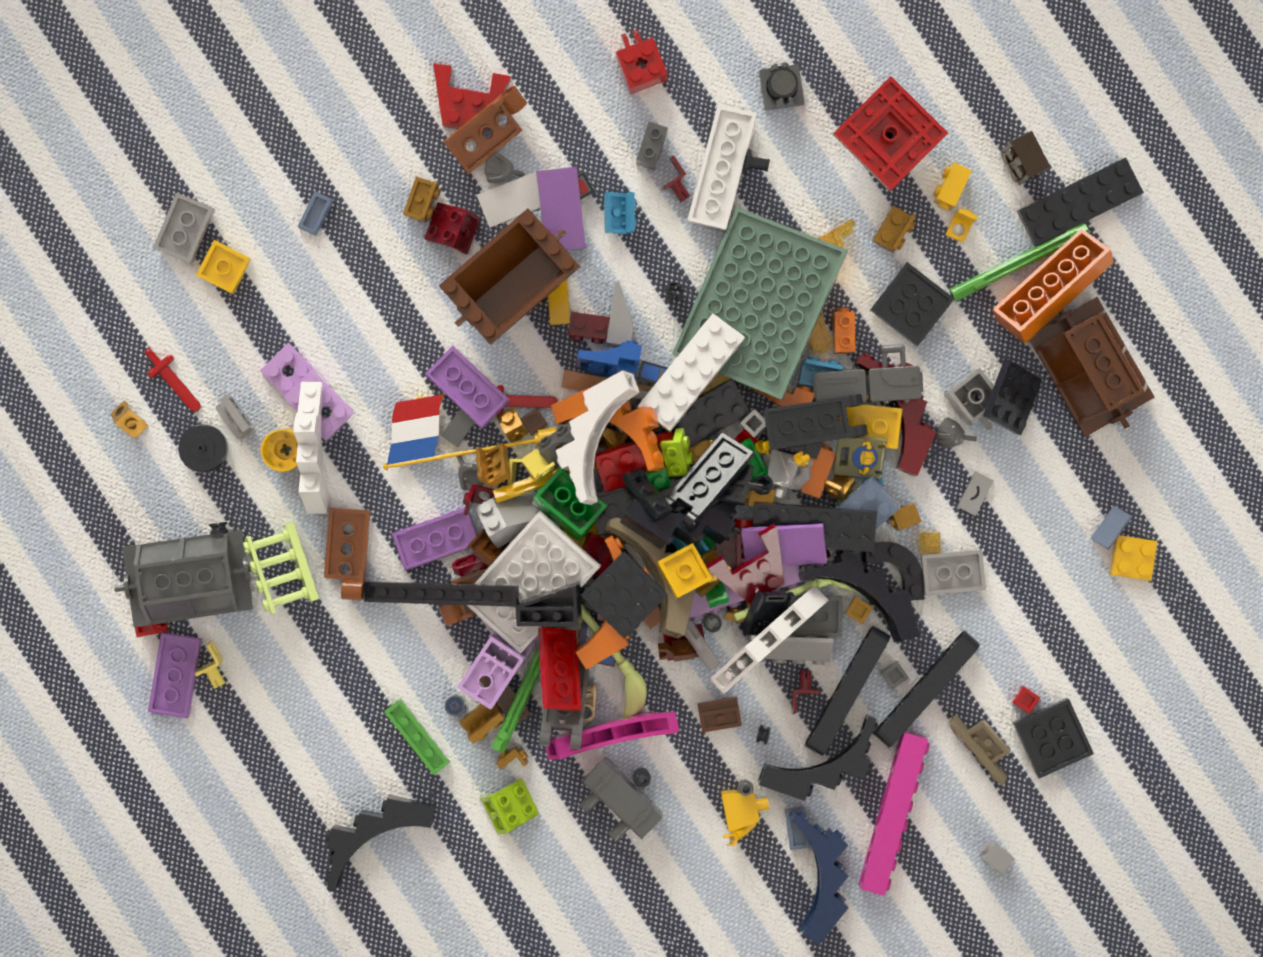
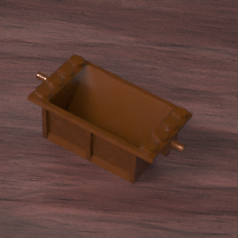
[439,208,580,345]
[1029,297,1155,437]

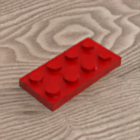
[595,431,674,493]
[538,626,582,711]

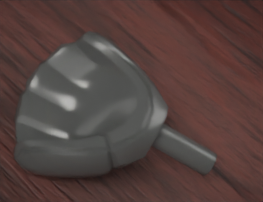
[485,153,525,183]
[936,418,977,448]
[456,456,485,491]

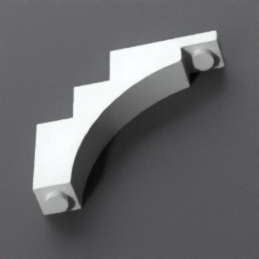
[710,586,829,694]

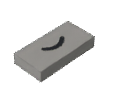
[957,471,994,516]

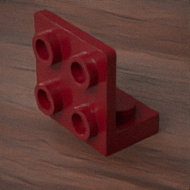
[424,202,481,255]

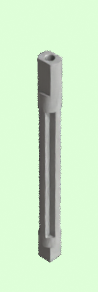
[624,543,721,671]

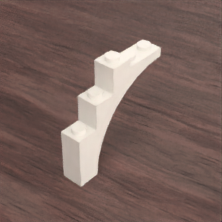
[556,370,639,505]
[294,382,329,514]

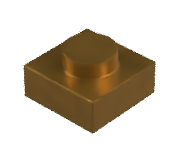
[845,597,873,624]

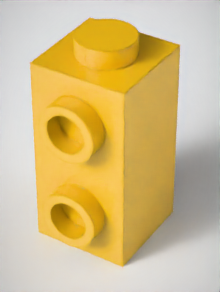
[933,162,972,211]

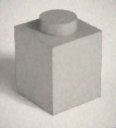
[740,409,766,439]
[979,839,1015,875]

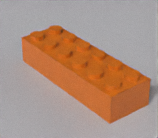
[992,228,1114,344]

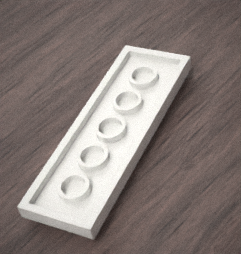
[688,105,757,231]
[637,314,745,432]

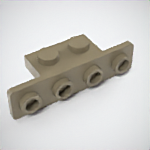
[950,715,1010,786]

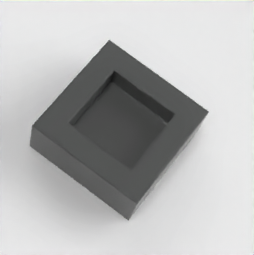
[880,661,909,689]

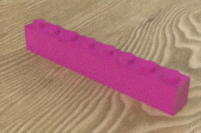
[858,731,930,896]

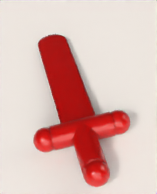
[145,349,201,412]
[497,385,558,415]

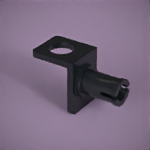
[742,149,770,174]

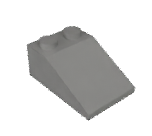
[606,282,637,348]
[475,490,550,549]

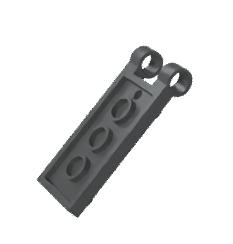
[539,660,589,750]

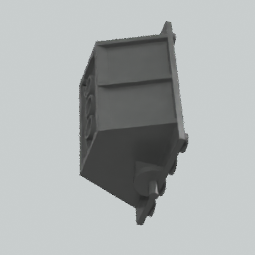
[114,530,253,627]

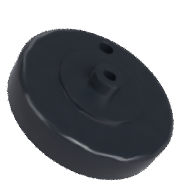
[178,424,228,473]

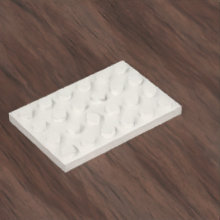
[467,511,601,654]

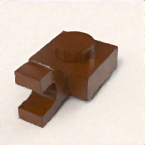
[658,639,694,662]

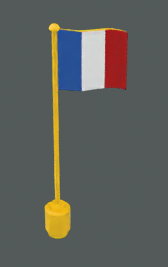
[383,394,564,470]

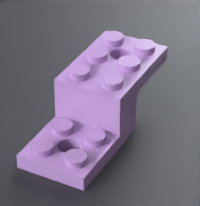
[260,343,356,441]
[457,631,538,710]

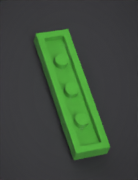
[384,699,450,775]

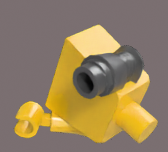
[721,779,769,846]

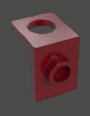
[463,484,494,516]

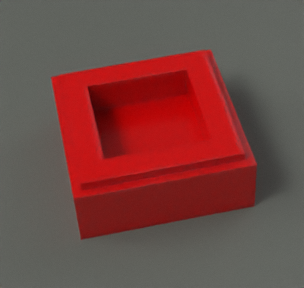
[1012,686,1041,714]

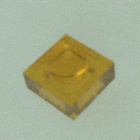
[919,532,941,553]

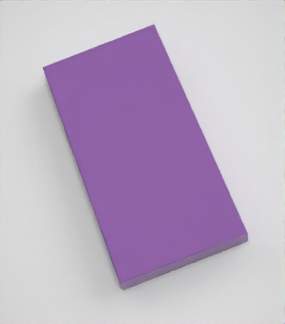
[536,167,586,250]
[425,346,510,429]
[392,507,478,571]
[741,524,827,565]
[148,632,202,718]

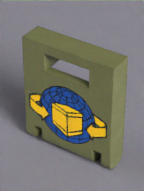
[833,436,887,478]

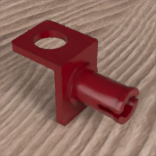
[661,155,691,203]
[791,670,821,714]

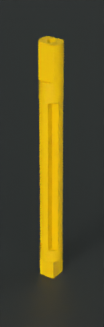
[493,462,597,503]

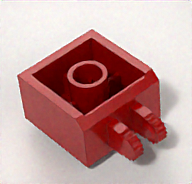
[616,29,668,95]

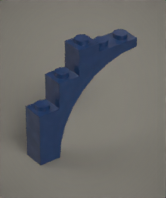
[788,809,849,946]

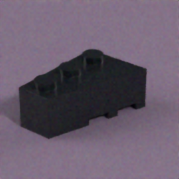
[516,581,582,627]

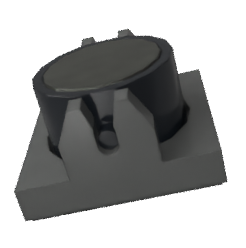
[759,62,805,111]

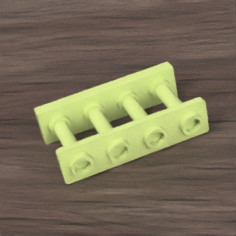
[243,522,319,615]

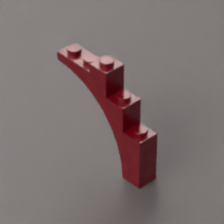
[854,353,936,477]

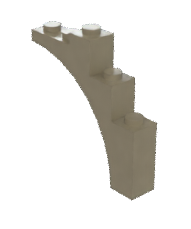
[604,518,696,639]

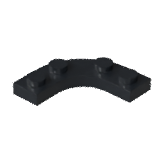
[863,542,925,601]

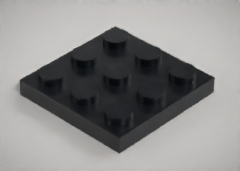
[870,262,955,347]
[983,359,1042,436]
[581,551,668,639]
[1012,698,1094,779]

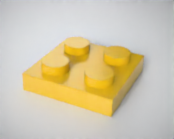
[196,240,252,294]
[1110,535,1157,581]
[656,543,713,599]

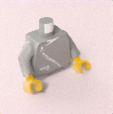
[755,440,813,499]

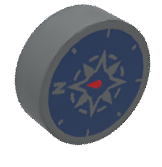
[445,695,465,716]

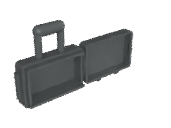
[813,344,923,404]

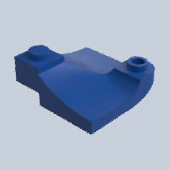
[576,340,642,378]

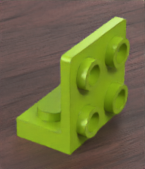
[480,779,539,835]

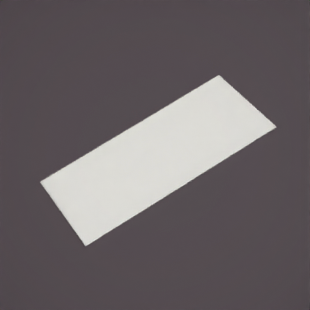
[477,168,547,228]

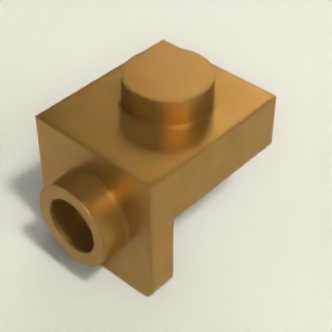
[496,407,528,443]
[824,475,856,501]
[496,746,529,770]

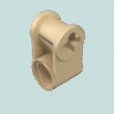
[583,683,597,722]

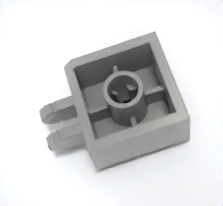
[944,368,994,430]

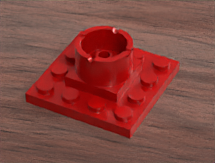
[833,76,948,191]

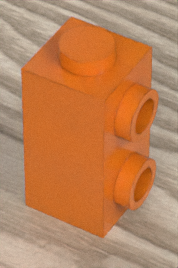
[832,308,855,354]

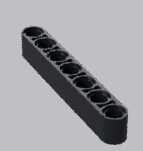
[804,626,891,756]
[874,630,980,748]

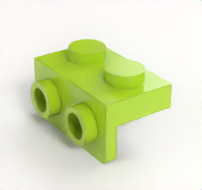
[661,428,693,477]

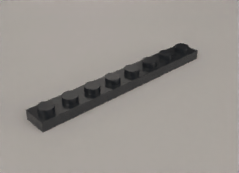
[364,581,519,607]

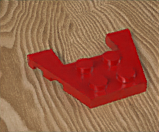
[433,63,511,133]

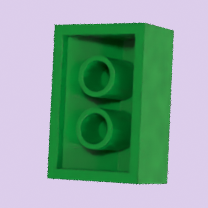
[532,467,607,542]

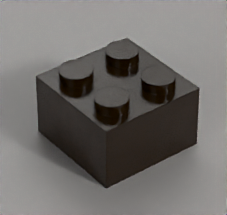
[1001,131,1051,186]

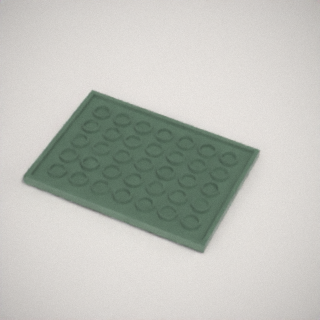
[672,207,848,400]

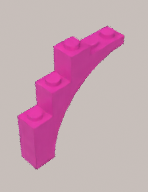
[545,711,679,760]

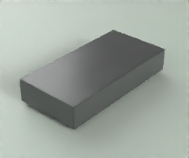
[441,408,475,448]

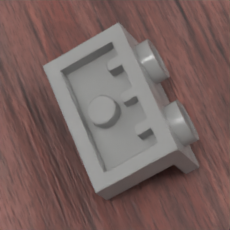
[215,395,255,439]

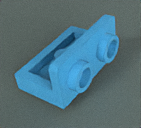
[604,192,637,235]
[798,357,844,388]

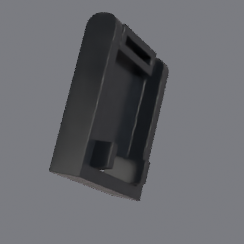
[741,592,795,635]

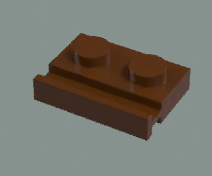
[466,528,509,566]
[697,696,742,733]

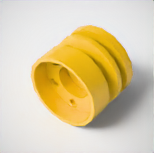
[260,428,298,472]

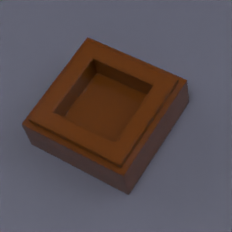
[520,408,548,436]

